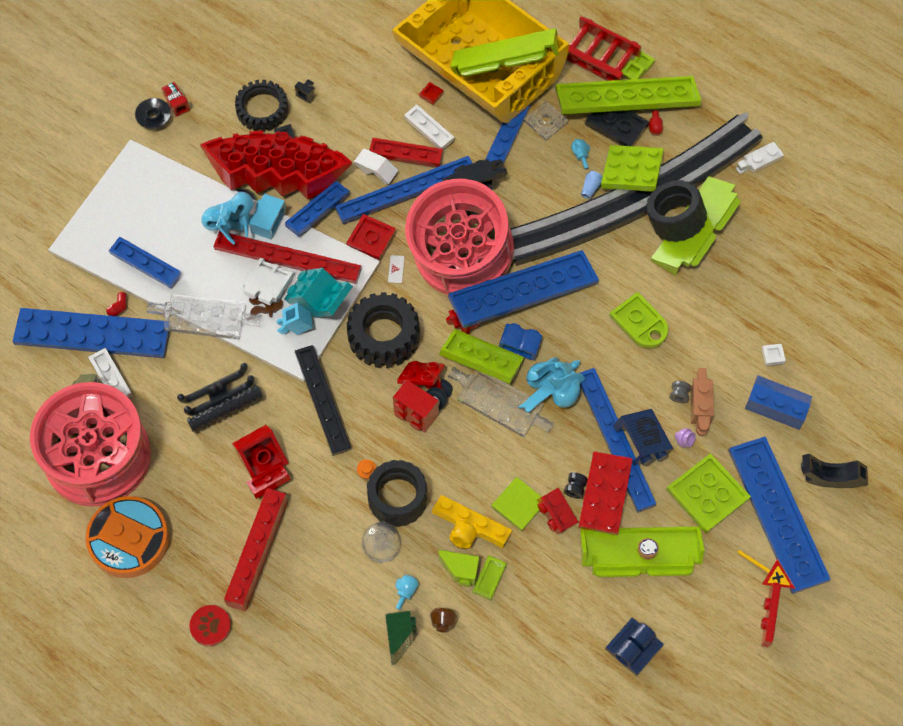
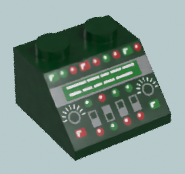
[385,611,417,665]

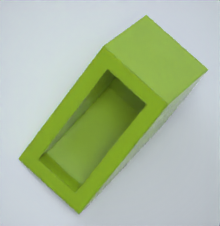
[438,550,479,587]

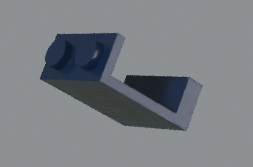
[613,409,673,466]

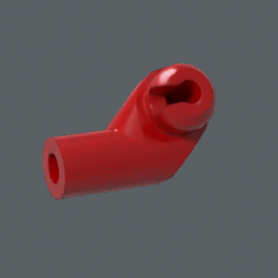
[106,292,127,316]

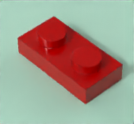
[246,463,291,499]

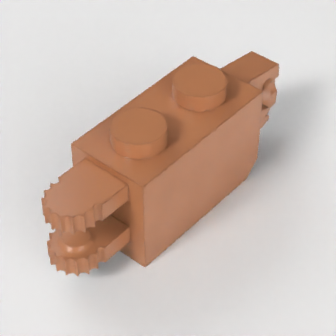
[690,368,714,436]

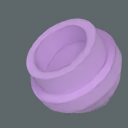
[675,428,696,448]

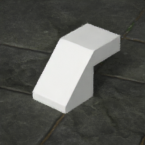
[353,149,398,185]

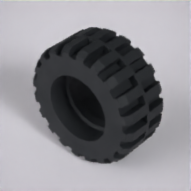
[347,292,420,368]

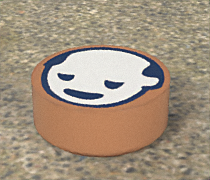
[638,538,658,560]

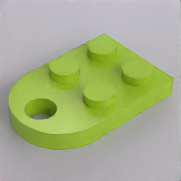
[609,292,668,349]

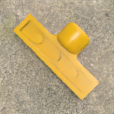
[432,495,512,549]

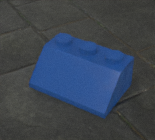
[745,375,812,430]

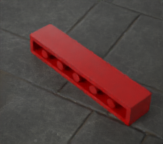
[224,488,288,612]

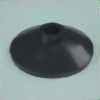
[135,98,171,129]

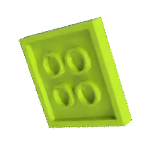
[601,145,664,192]
[666,453,751,534]

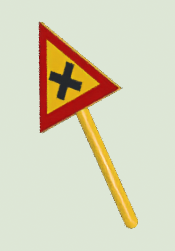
[737,550,796,589]

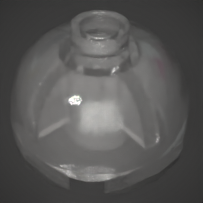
[362,522,402,563]

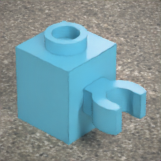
[276,303,313,335]

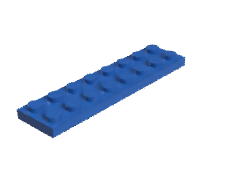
[448,250,599,328]
[12,308,171,359]
[728,436,831,594]

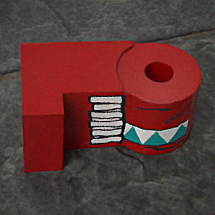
[161,82,190,117]

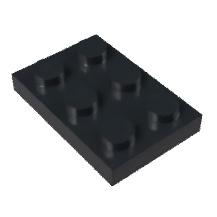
[585,110,650,146]

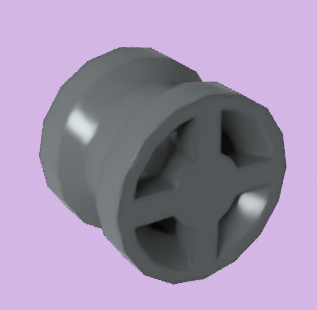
[669,381,691,403]

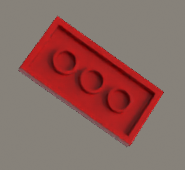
[578,451,633,536]

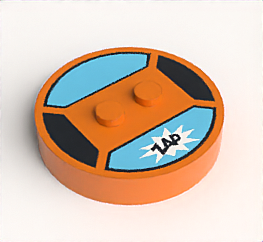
[86,496,169,578]

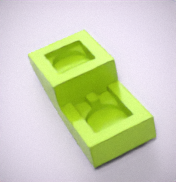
[622,51,655,80]

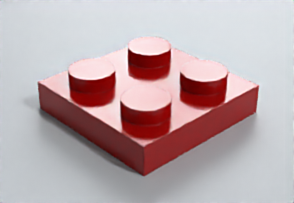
[346,214,396,261]

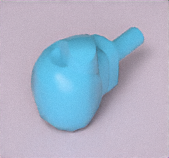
[571,139,590,169]
[395,575,419,610]

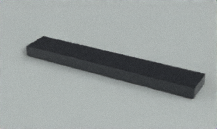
[294,345,351,456]

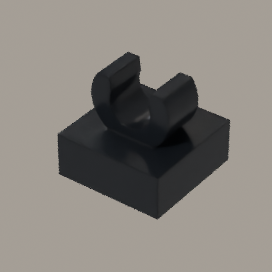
[294,79,315,104]

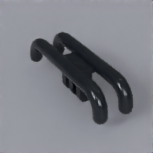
[177,363,255,416]

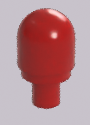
[649,111,663,136]

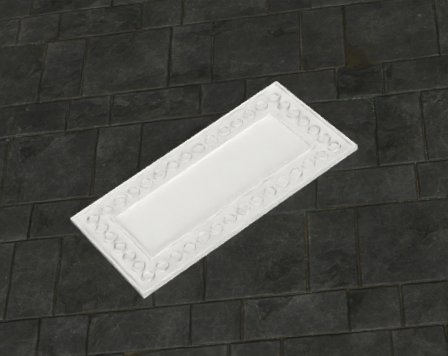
[48,140,380,382]

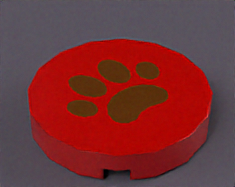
[189,605,231,646]

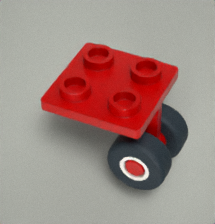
[397,361,453,410]

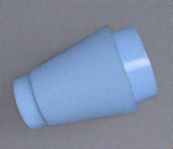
[581,171,602,199]

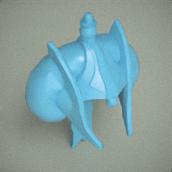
[201,192,254,244]
[519,357,585,413]

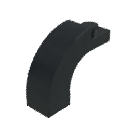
[801,453,868,488]

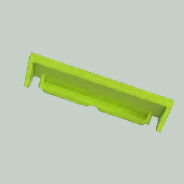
[450,28,559,77]
[650,176,740,276]
[580,526,705,577]

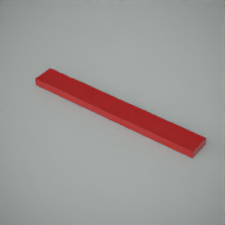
[213,231,362,284]

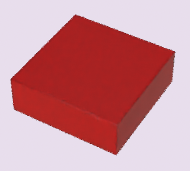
[419,82,444,106]

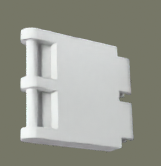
[243,258,294,305]

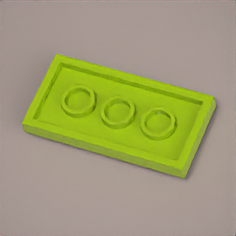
[439,329,524,384]

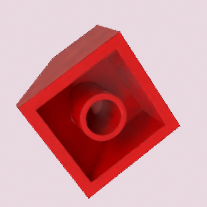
[232,425,289,479]

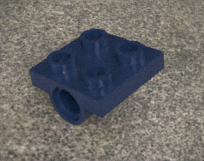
[605,617,664,676]

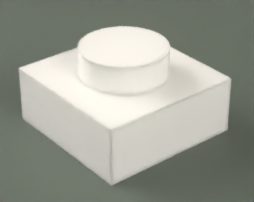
[762,344,786,366]

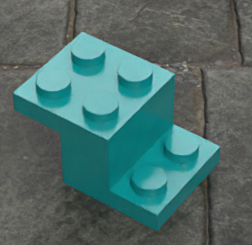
[284,268,353,317]

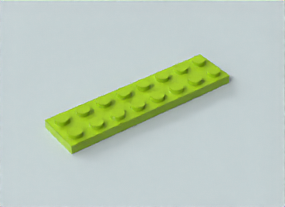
[555,76,701,114]

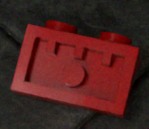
[537,487,578,534]

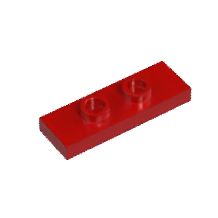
[760,582,781,648]

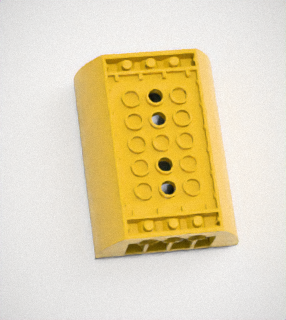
[392,0,569,123]

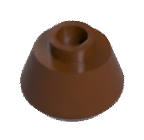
[430,608,458,633]

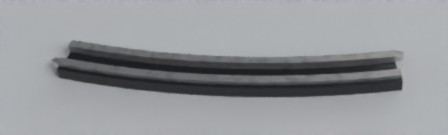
[510,113,763,266]

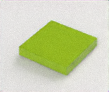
[491,477,542,532]

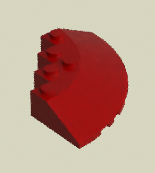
[200,131,352,200]

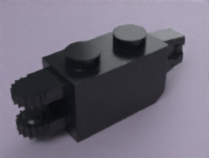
[442,159,507,188]

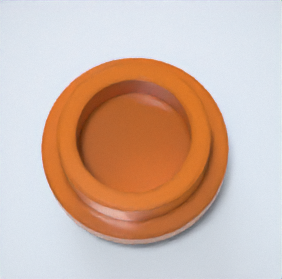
[357,459,376,479]

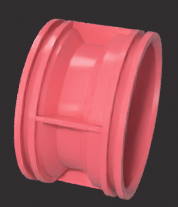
[405,179,514,295]
[30,382,151,507]

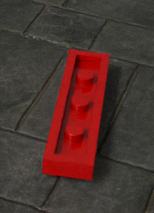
[369,137,443,167]

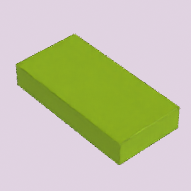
[472,555,507,601]

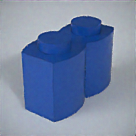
[499,323,543,360]

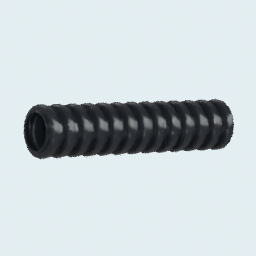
[187,384,263,433]

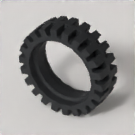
[235,79,288,132]

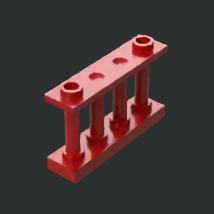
[566,16,641,81]

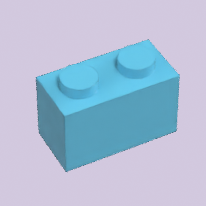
[249,194,286,239]

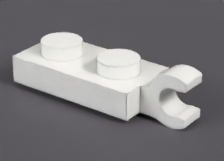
[736,142,784,174]

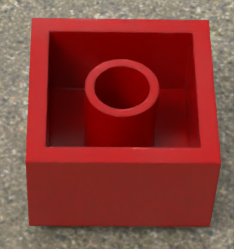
[393,379,439,433]

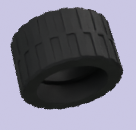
[646,180,707,242]
[367,460,427,527]

